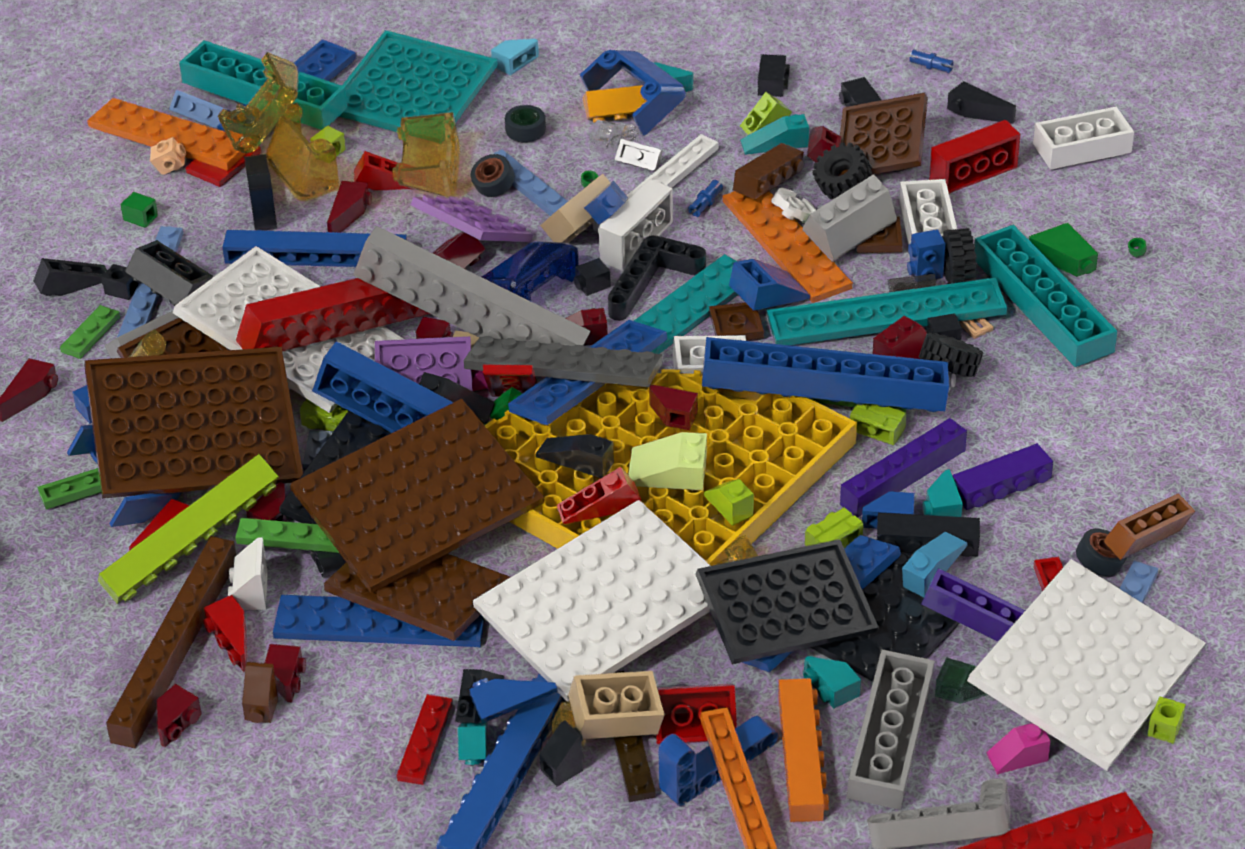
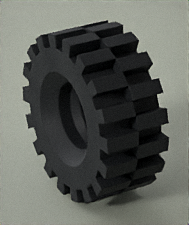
[812,143,872,199]
[942,228,977,284]
[919,333,983,377]

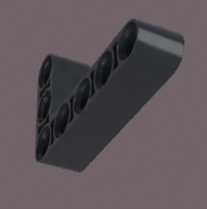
[244,154,277,230]
[608,235,706,321]

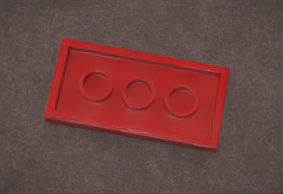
[483,365,537,397]

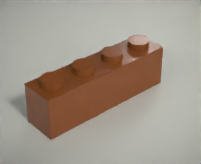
[1103,493,1195,560]

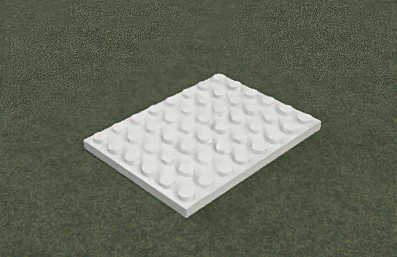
[173,246,403,413]
[473,500,710,702]
[967,559,1206,771]

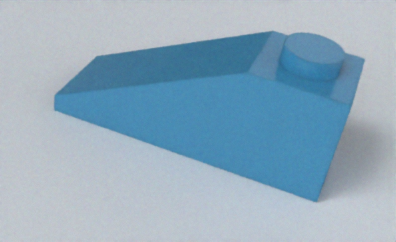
[902,532,967,597]

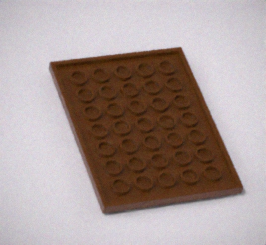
[84,347,303,499]
[290,399,544,593]

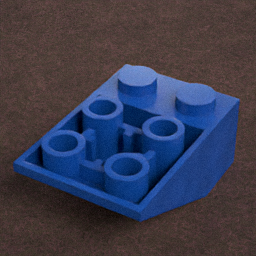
[729,259,810,311]

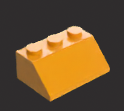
[582,85,646,123]

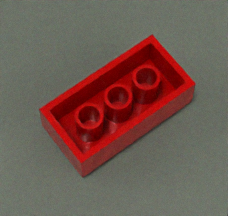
[929,120,1021,193]

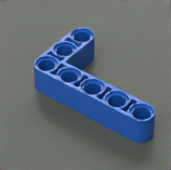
[658,716,779,806]

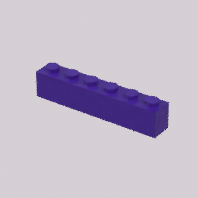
[840,418,967,518]

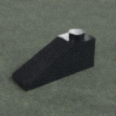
[947,81,1016,124]
[33,258,107,296]
[419,372,495,424]
[536,434,614,478]

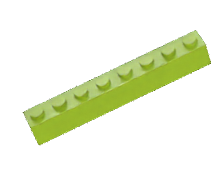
[98,454,278,604]

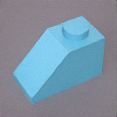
[491,39,539,76]

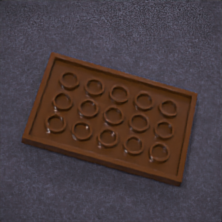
[324,554,510,641]

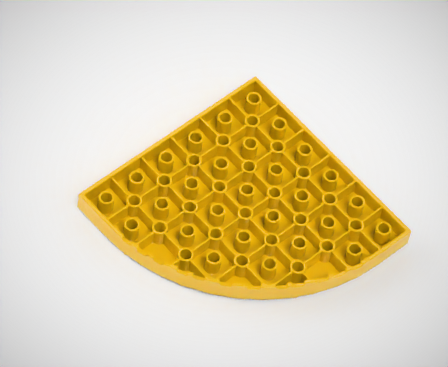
[485,369,857,566]

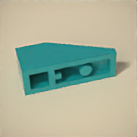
[740,114,809,155]

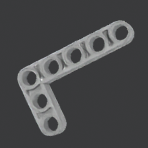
[867,778,1011,849]

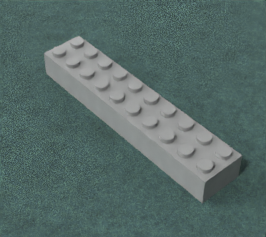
[353,226,590,346]

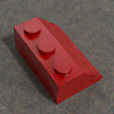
[656,683,737,744]

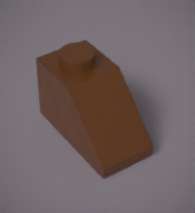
[242,662,278,723]

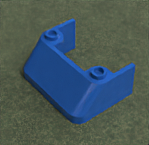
[579,50,686,136]
[67,425,183,527]

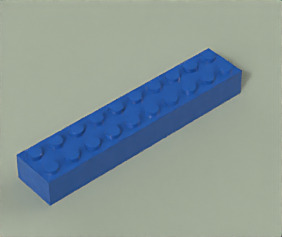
[702,337,949,412]

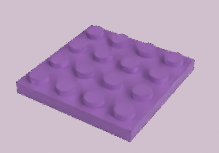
[411,195,533,242]
[375,336,472,391]

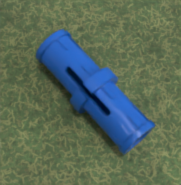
[909,49,954,73]
[688,180,723,217]

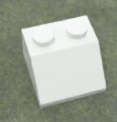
[228,538,268,611]

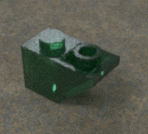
[935,657,988,704]

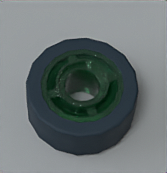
[504,105,546,143]

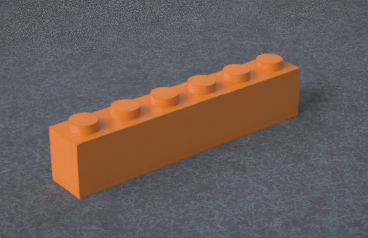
[778,678,829,822]

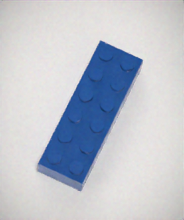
[312,341,454,433]

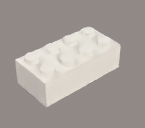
[1033,107,1134,170]
[598,179,673,271]
[899,179,957,244]

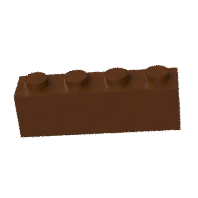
[732,143,804,199]

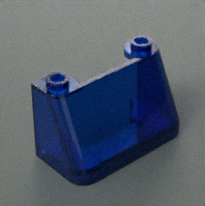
[481,241,579,301]

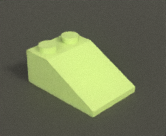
[628,432,707,490]

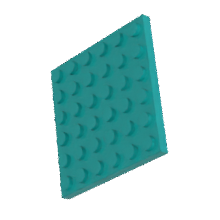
[339,30,498,144]

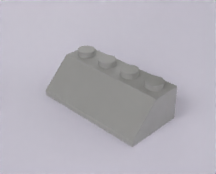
[802,174,897,262]

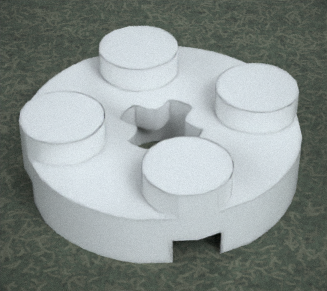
[771,188,816,223]

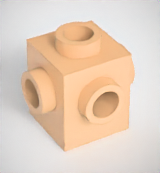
[150,137,186,175]

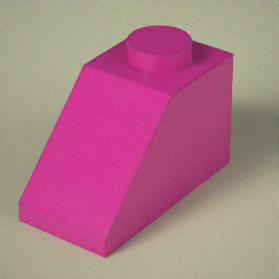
[986,723,1050,774]

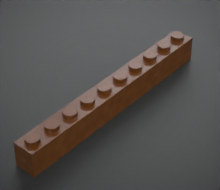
[106,536,237,749]

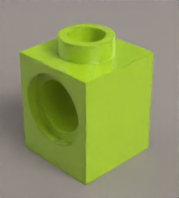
[310,126,346,163]
[1147,696,1186,744]

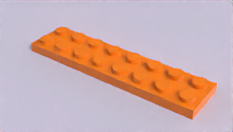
[87,98,253,170]
[722,191,853,303]

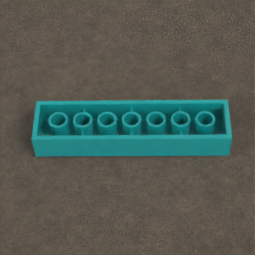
[179,40,348,130]
[974,224,1118,367]

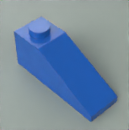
[469,678,557,724]

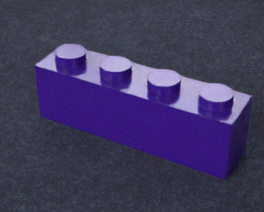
[952,443,1054,511]
[921,568,1026,642]

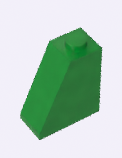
[1029,223,1098,277]

